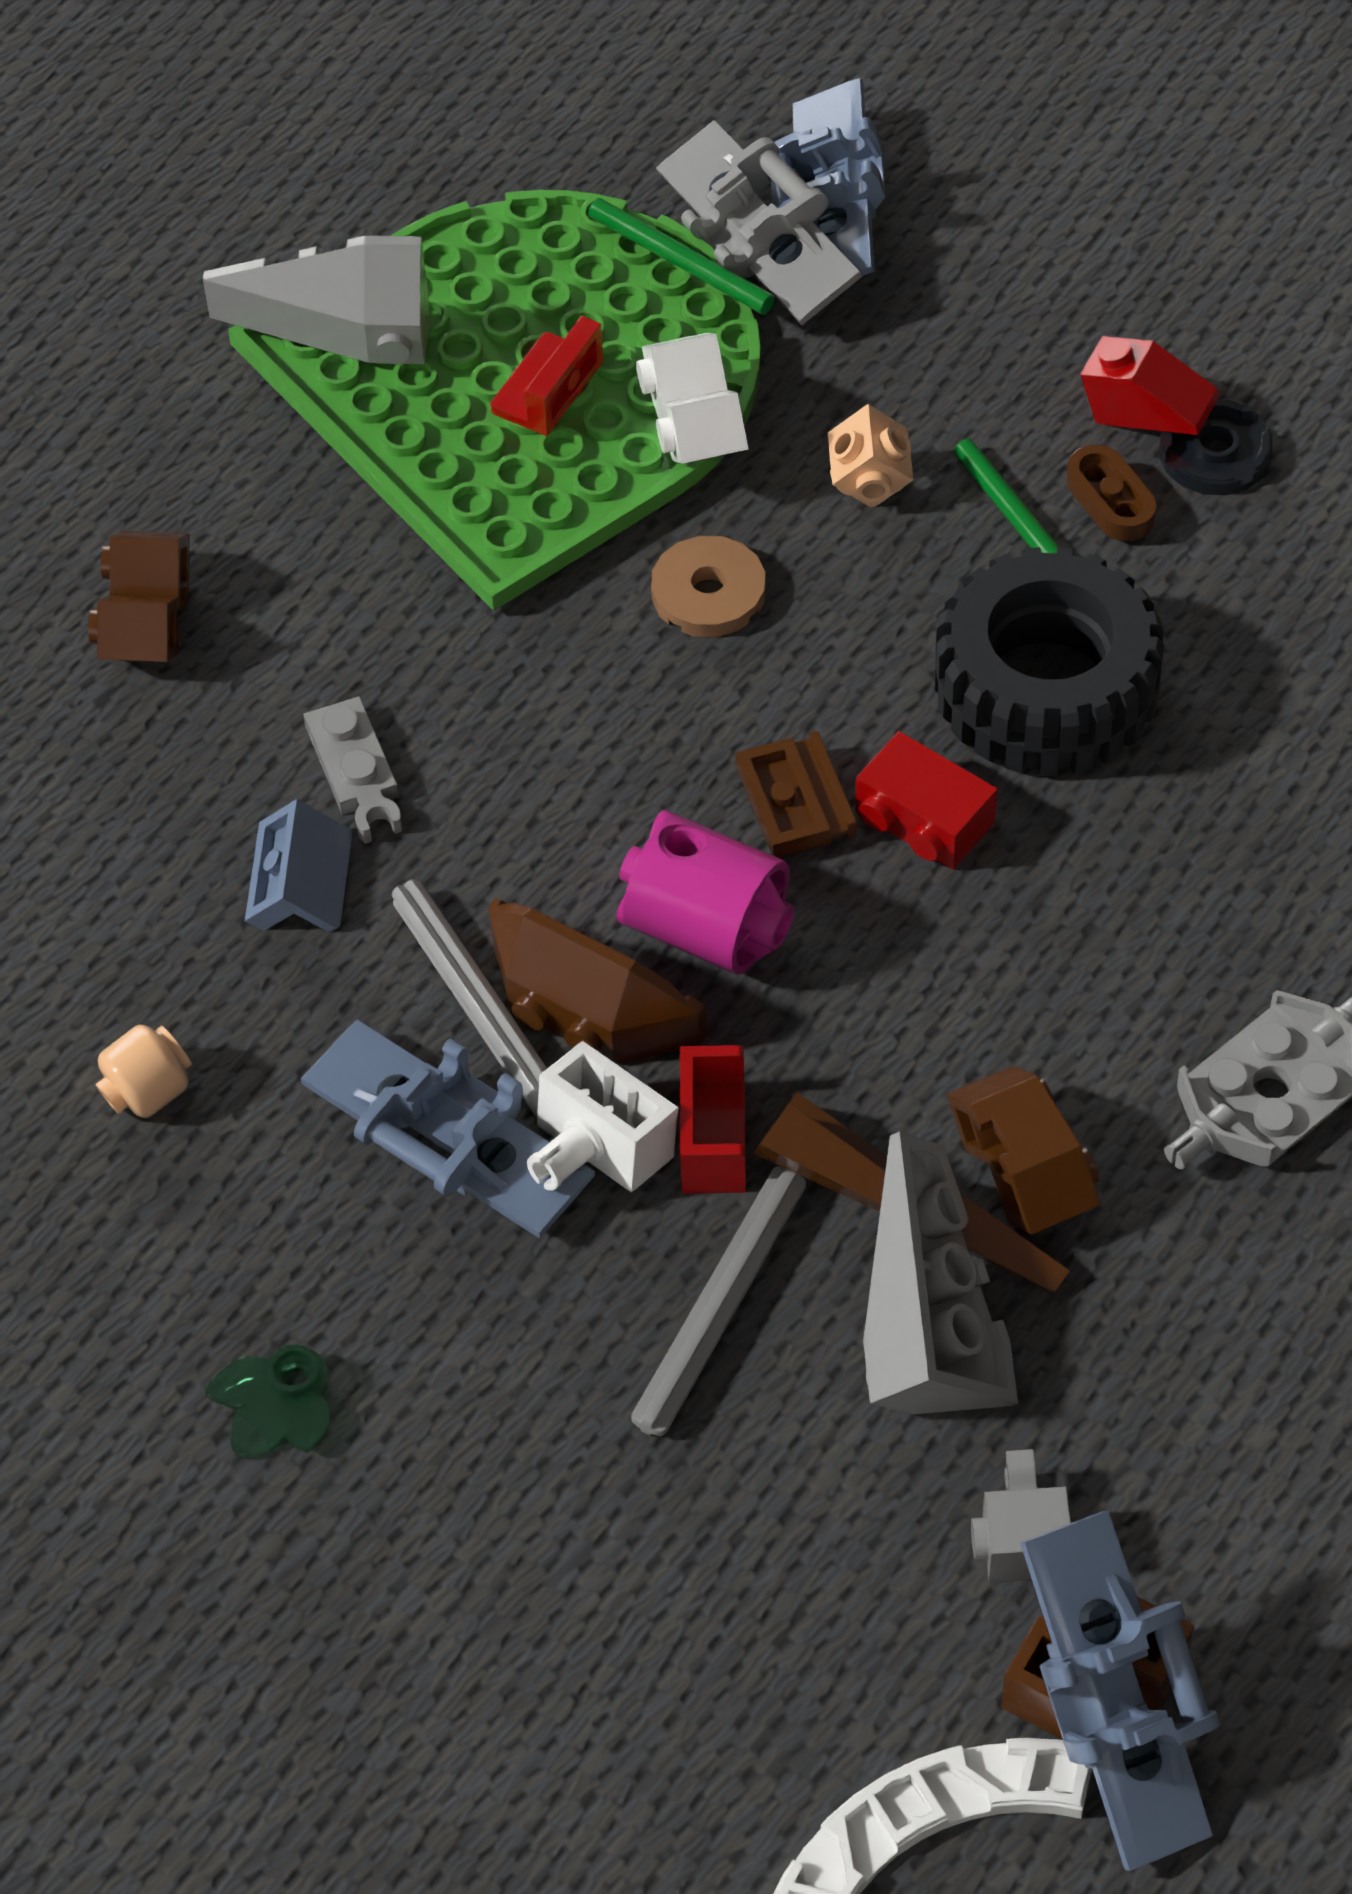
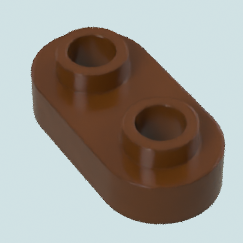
[1066,444,1156,541]

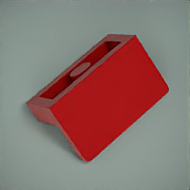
[490,316,603,436]

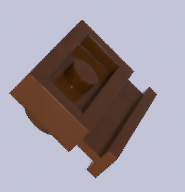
[735,730,857,858]

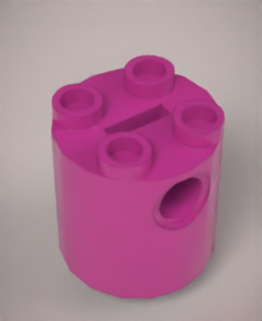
[616,810,795,975]

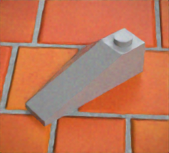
[203,236,430,364]

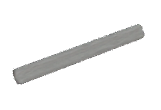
[392,879,547,1116]
[631,1166,806,1436]

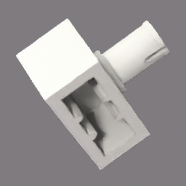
[527,1041,678,1193]

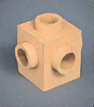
[828,404,913,507]

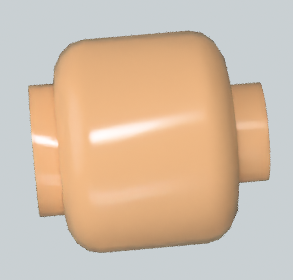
[95,1024,192,1118]

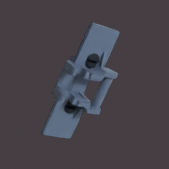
[771,78,885,276]
[301,1020,595,1239]
[1020,1511,1221,1871]

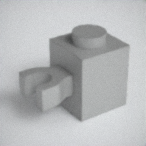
[971,1449,1070,1582]

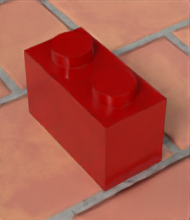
[855,731,998,870]

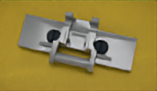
[656,120,862,325]

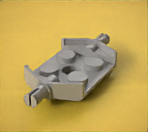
[1164,990,1352,1169]

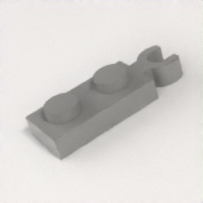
[303,696,402,844]

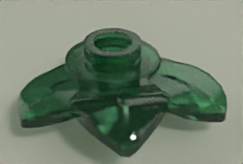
[204,1344,331,1458]

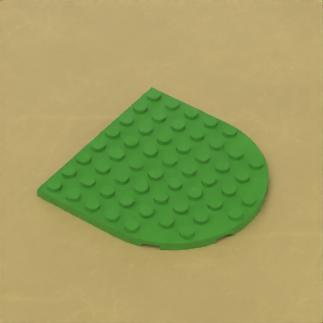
[228,190,761,611]

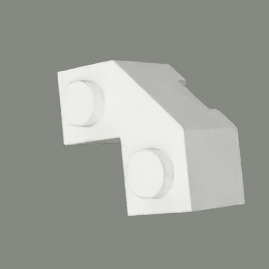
[636,333,748,464]

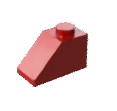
[1080,336,1219,435]

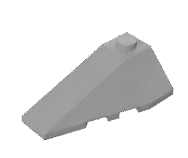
[863,1131,1018,1414]

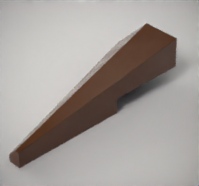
[753,1092,1070,1293]

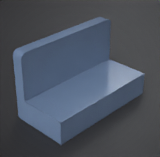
[245,799,352,932]

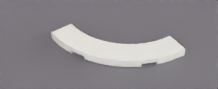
[773,1738,1092,1894]

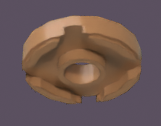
[651,536,766,637]

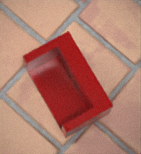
[680,1045,746,1193]

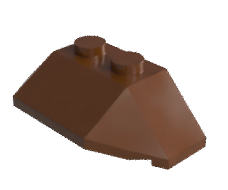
[488,898,706,1064]

